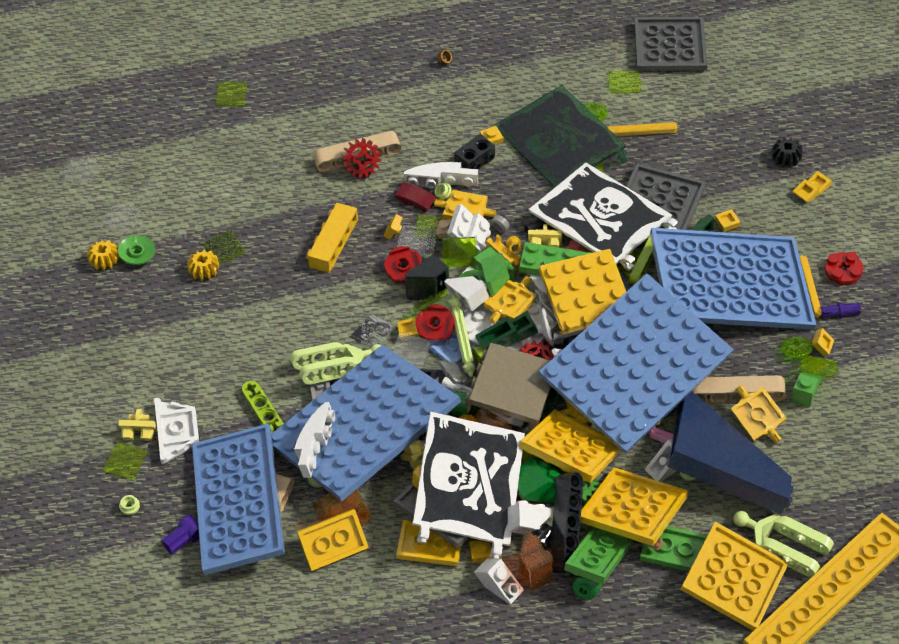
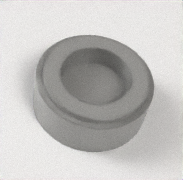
[491,215,510,233]

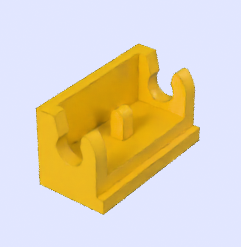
[486,234,522,271]

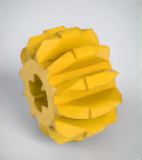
[87,239,119,271]
[187,249,219,281]

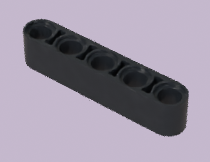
[549,472,583,574]

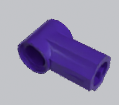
[161,515,200,554]

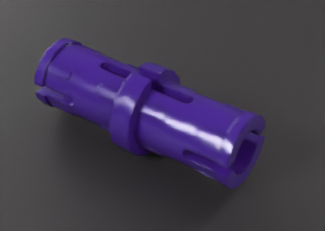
[821,302,861,318]

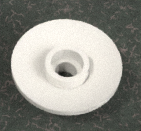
[536,308,554,346]

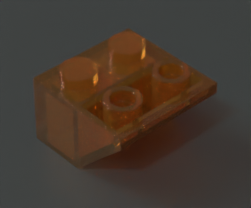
[312,489,374,527]
[519,530,553,593]

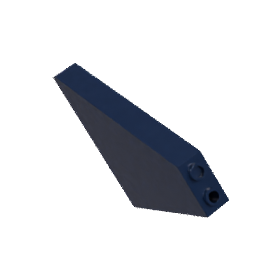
[667,392,793,514]

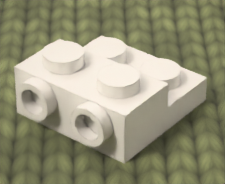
[447,204,491,256]

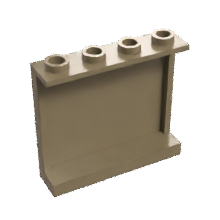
[465,343,551,431]

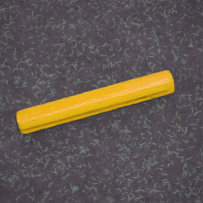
[606,122,677,137]
[800,255,822,318]

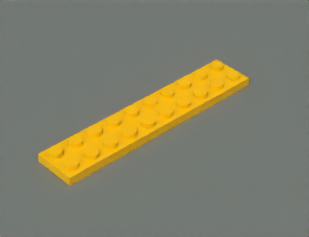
[744,513,899,644]

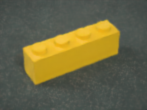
[306,203,358,273]

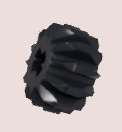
[772,137,803,167]

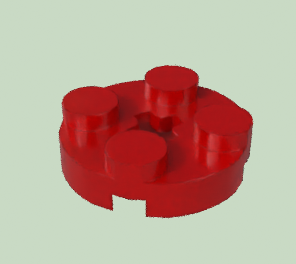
[384,246,422,283]
[825,252,864,285]
[416,304,455,343]

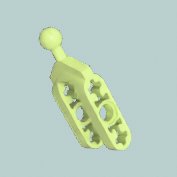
[290,342,381,384]
[733,511,834,577]

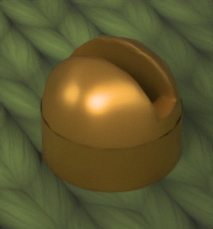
[437,50,452,64]

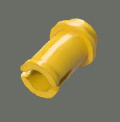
[506,236,521,254]

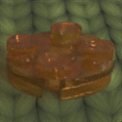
[474,408,513,430]

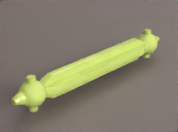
[448,294,476,377]

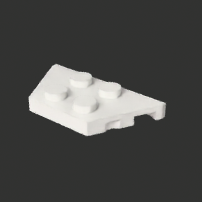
[154,398,199,464]

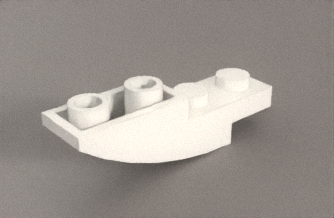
[404,162,478,189]
[294,402,335,478]

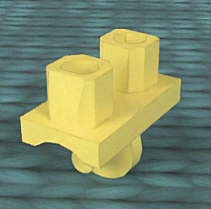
[528,224,562,247]
[118,409,157,441]
[400,439,424,469]

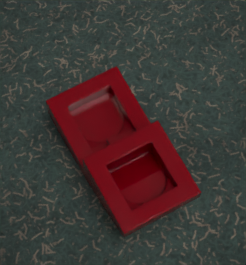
[394,182,437,212]

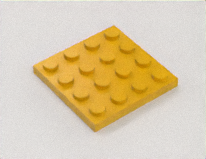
[538,249,626,330]
[519,410,621,483]
[580,467,688,546]
[680,522,789,631]

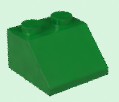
[517,458,560,503]

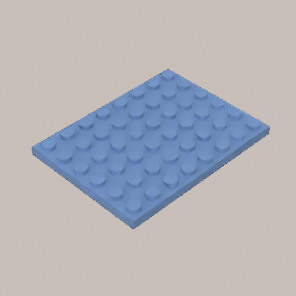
[650,228,816,330]
[538,274,734,454]
[272,344,461,501]

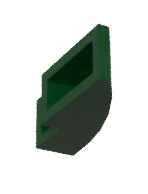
[475,311,538,351]

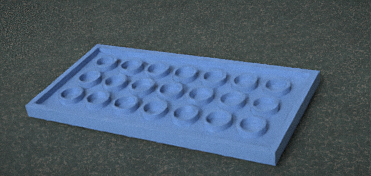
[192,423,285,575]

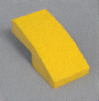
[793,171,832,203]

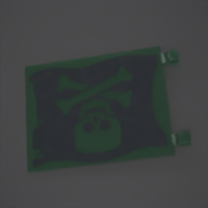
[493,85,628,188]

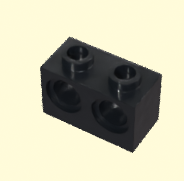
[454,134,495,171]

